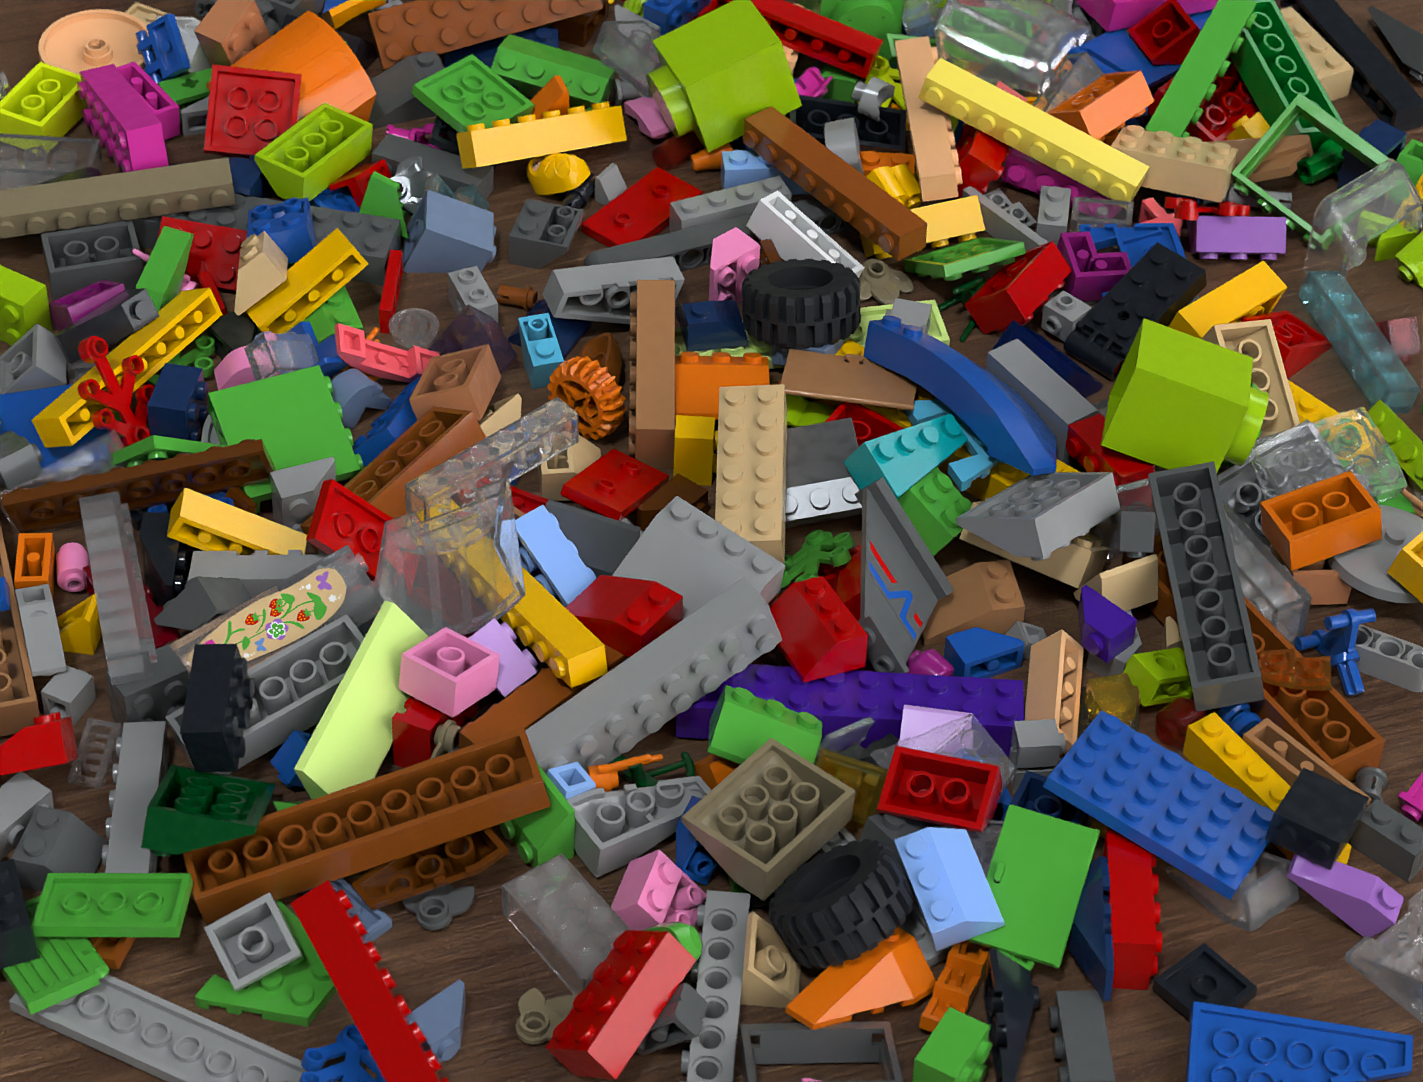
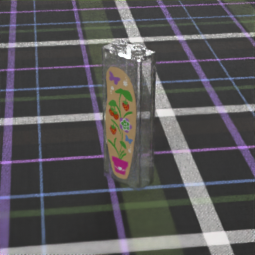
[169,545,386,679]

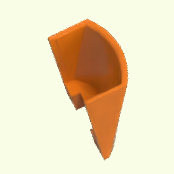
[206,10,376,123]

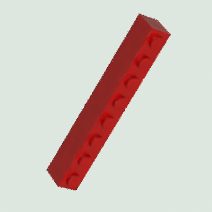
[291,880,450,1082]

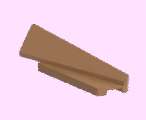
[1205,134,1313,183]

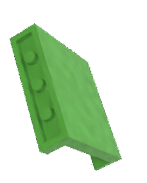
[208,365,364,514]

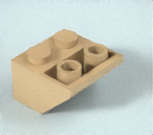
[536,428,601,501]

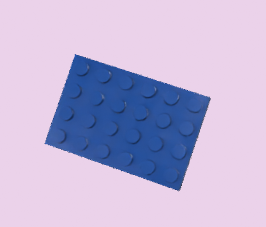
[1043,710,1274,900]

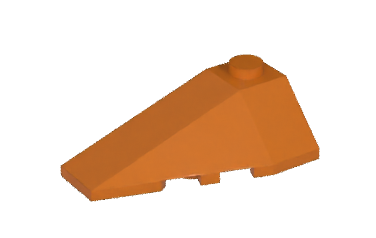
[785,927,936,1030]

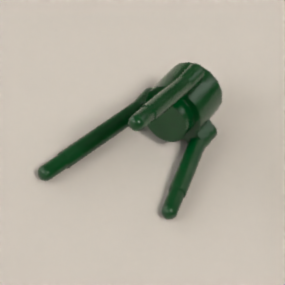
[938,276,987,342]

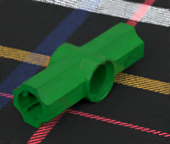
[1296,132,1360,185]

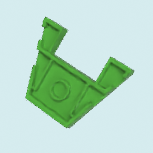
[195,900,337,1027]

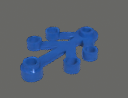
[299,1025,386,1082]

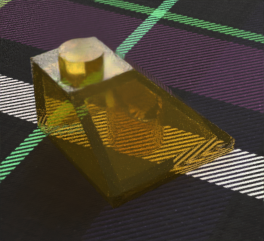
[815,748,888,824]

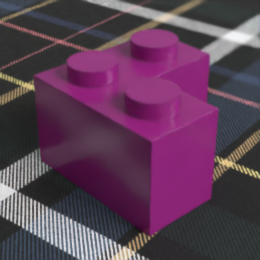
[1057,231,1132,301]

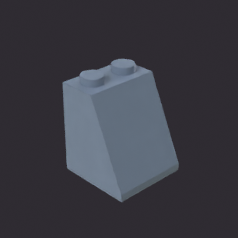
[403,190,497,273]

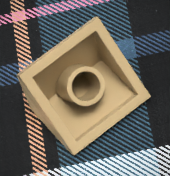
[1073,554,1158,611]
[741,912,801,1008]

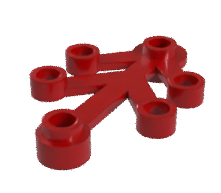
[1164,197,1250,221]
[78,336,155,448]

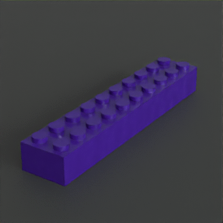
[676,664,1024,757]

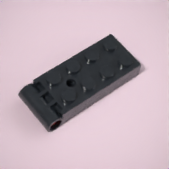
[1063,242,1207,381]

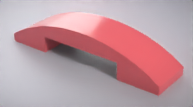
[334,323,440,382]

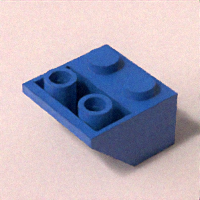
[246,197,317,264]

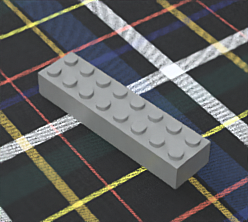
[525,577,783,775]

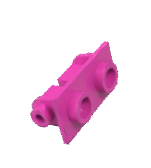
[795,67,833,98]

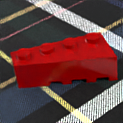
[392,696,479,768]

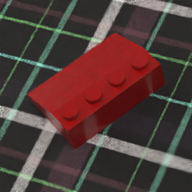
[1148,56,1262,142]

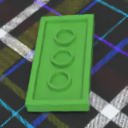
[32,873,193,937]

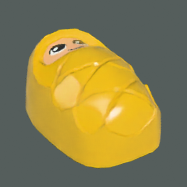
[526,153,591,195]

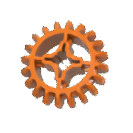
[547,356,627,440]

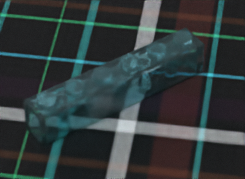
[1298,271,1421,413]

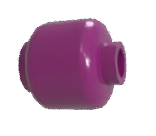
[906,649,954,676]

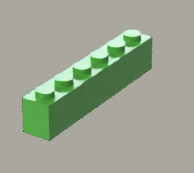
[1145,0,1257,138]

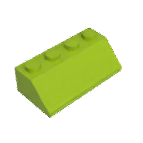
[254,102,373,202]

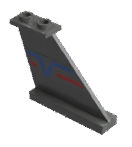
[854,477,954,673]

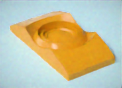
[321,0,386,30]

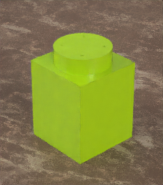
[646,0,802,153]
[1101,318,1269,473]

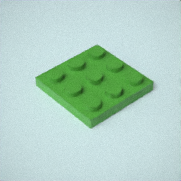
[411,54,535,133]
[903,237,1026,281]

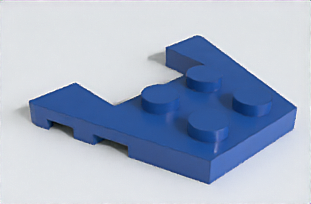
[1079,223,1186,298]

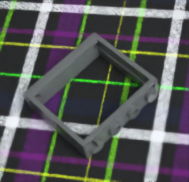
[740,1021,903,1082]

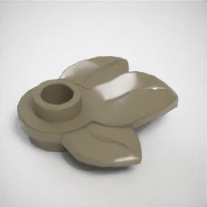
[859,259,913,305]
[430,720,463,759]
[515,988,575,1044]

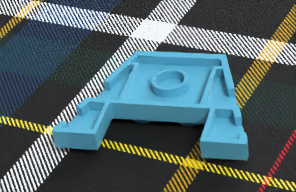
[903,399,1005,491]

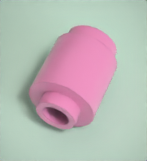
[55,543,90,592]

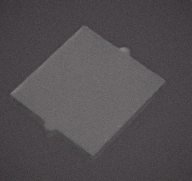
[814,716,874,769]

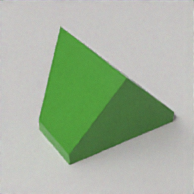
[359,171,409,239]

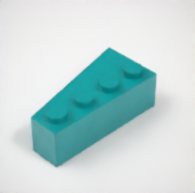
[843,413,968,500]

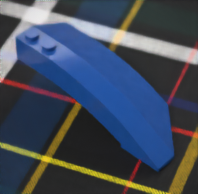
[863,316,1056,476]

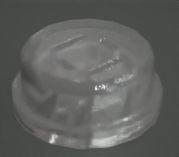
[388,308,440,351]

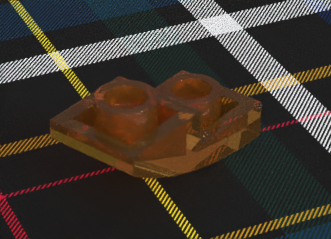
[1260,649,1332,691]

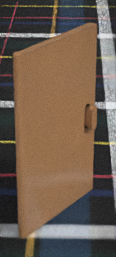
[780,349,917,411]

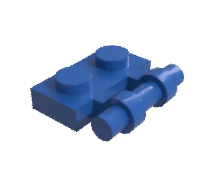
[136,14,191,84]

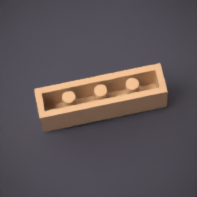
[1024,629,1084,756]

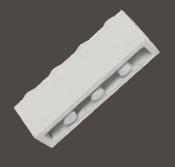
[746,191,865,278]

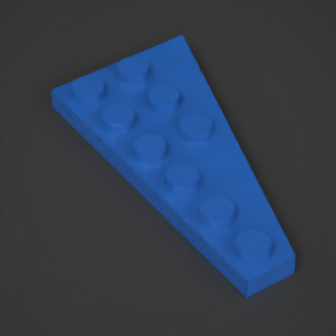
[1185,1001,1413,1082]

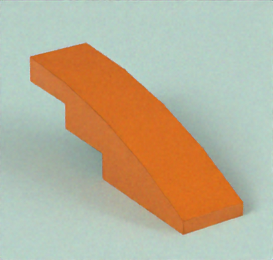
[919,940,992,1032]

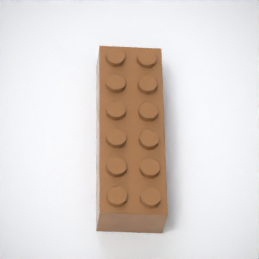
[629,280,675,469]

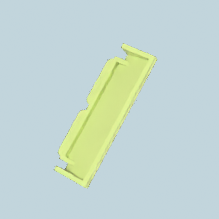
[294,601,429,799]

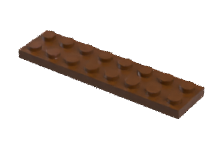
[1,439,276,533]

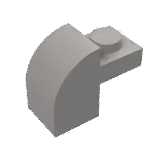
[824,118,864,175]

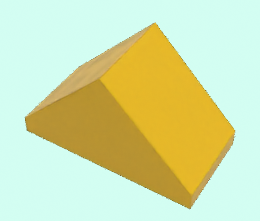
[57,594,103,655]

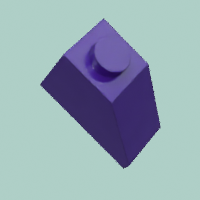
[1078,585,1137,663]

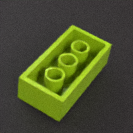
[0,265,52,346]

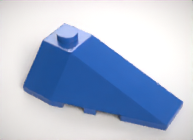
[352,375,422,467]

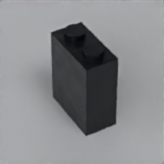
[1265,768,1369,870]

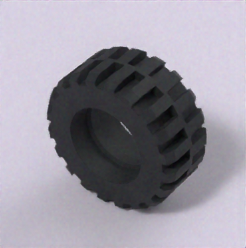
[742,259,861,348]
[769,839,914,969]

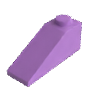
[1286,854,1404,940]

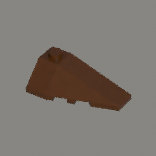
[351,827,510,911]

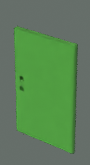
[967,804,1100,969]

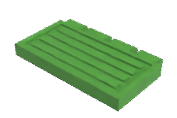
[0,895,109,1015]

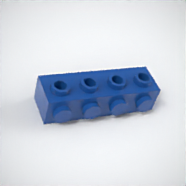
[643,0,711,37]

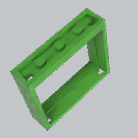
[1231,93,1394,252]

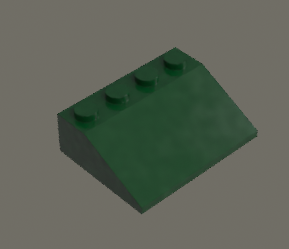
[141,764,276,856]

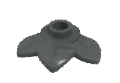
[389,156,442,214]
[402,883,475,930]

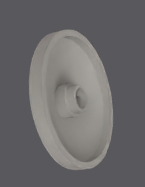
[1326,505,1423,603]

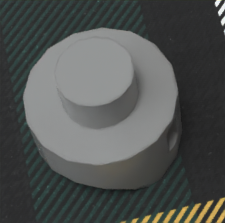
[851,77,895,122]

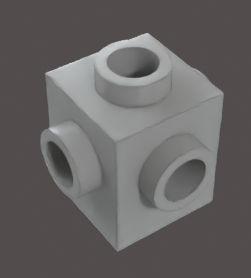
[1041,290,1092,342]

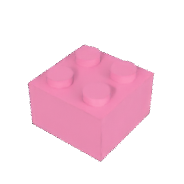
[398,627,500,717]

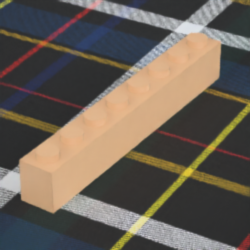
[895,36,963,202]

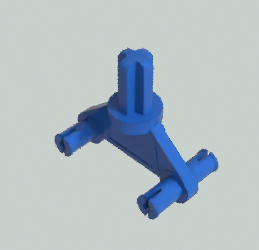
[1295,608,1376,696]

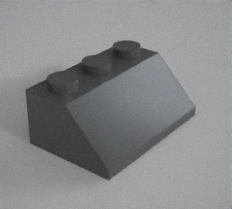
[545,499,641,578]

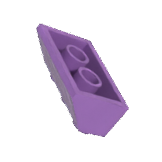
[1186,216,1286,261]

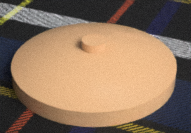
[38,9,155,75]

